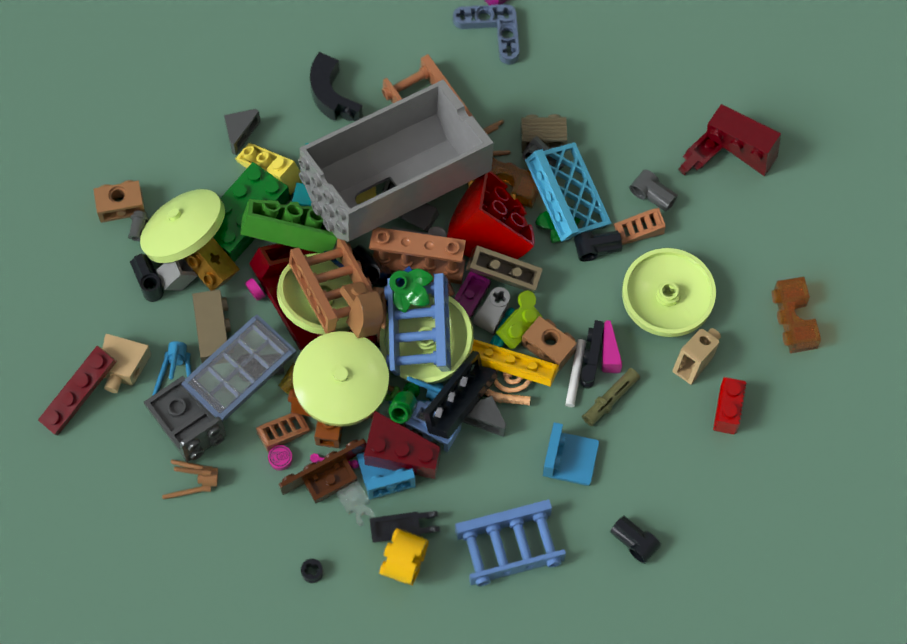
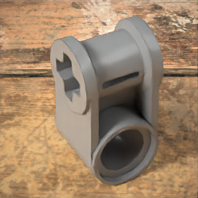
[473,287,510,335]

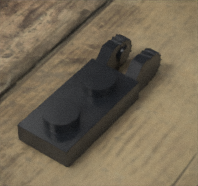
[580,320,604,389]
[369,511,440,543]

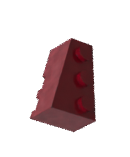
[707,104,781,177]
[364,411,440,479]

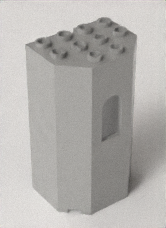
[298,79,494,242]

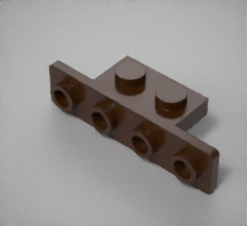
[279,439,367,504]

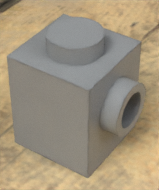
[156,259,198,291]

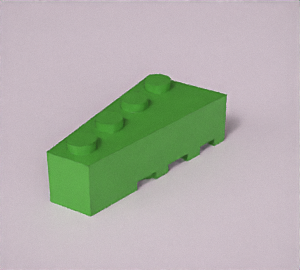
[240,199,337,253]

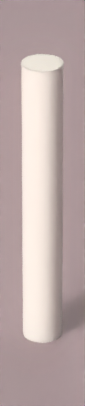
[565,339,586,407]

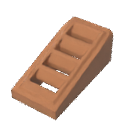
[614,208,666,245]
[256,413,310,453]

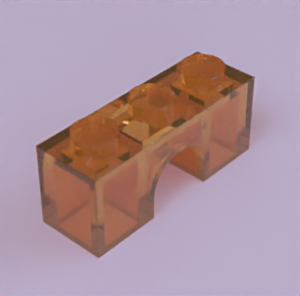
[469,157,539,209]
[772,277,821,353]

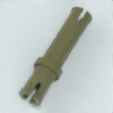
[582,368,640,427]

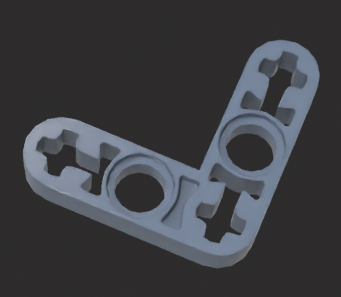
[453,4,519,65]

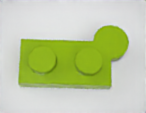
[496,290,543,349]

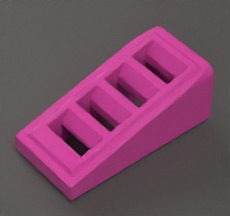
[601,320,622,373]

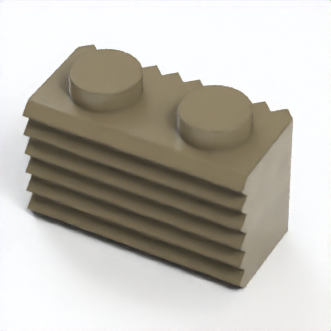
[521,114,567,150]

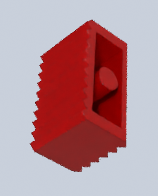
[713,377,747,435]

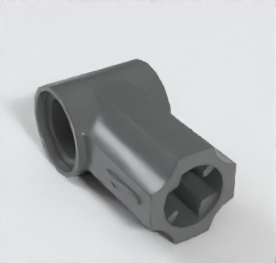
[629,169,678,212]

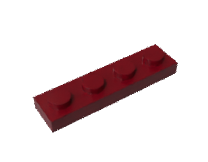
[38,346,117,436]

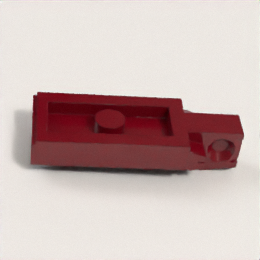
[678,131,723,175]

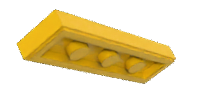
[471,339,559,387]

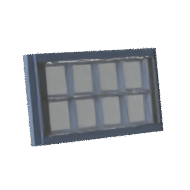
[181,314,297,421]

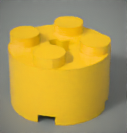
[379,528,429,585]

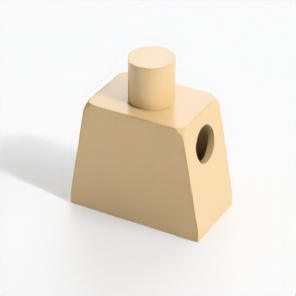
[672,328,721,385]
[102,334,151,393]

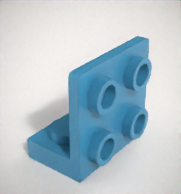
[543,422,599,486]
[357,452,416,500]

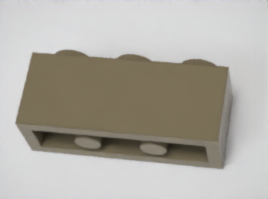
[466,245,543,292]
[192,289,234,365]

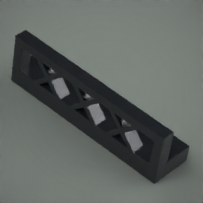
[423,351,498,439]

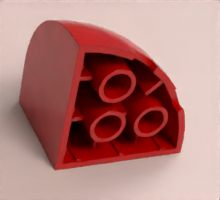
[447,171,535,259]

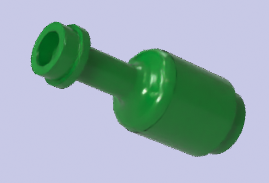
[388,382,420,423]

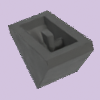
[224,109,261,155]
[463,396,506,437]

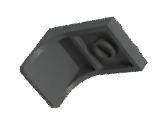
[144,376,227,462]

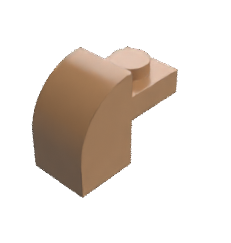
[340,282,383,338]

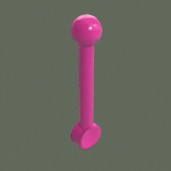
[310,453,359,469]

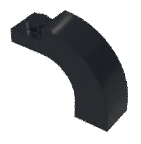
[310,52,363,121]

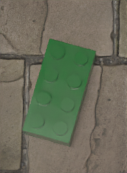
[213,162,290,262]

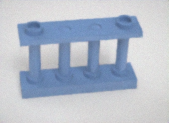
[384,273,451,376]
[455,499,566,586]

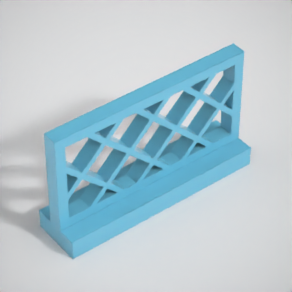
[525,142,612,242]

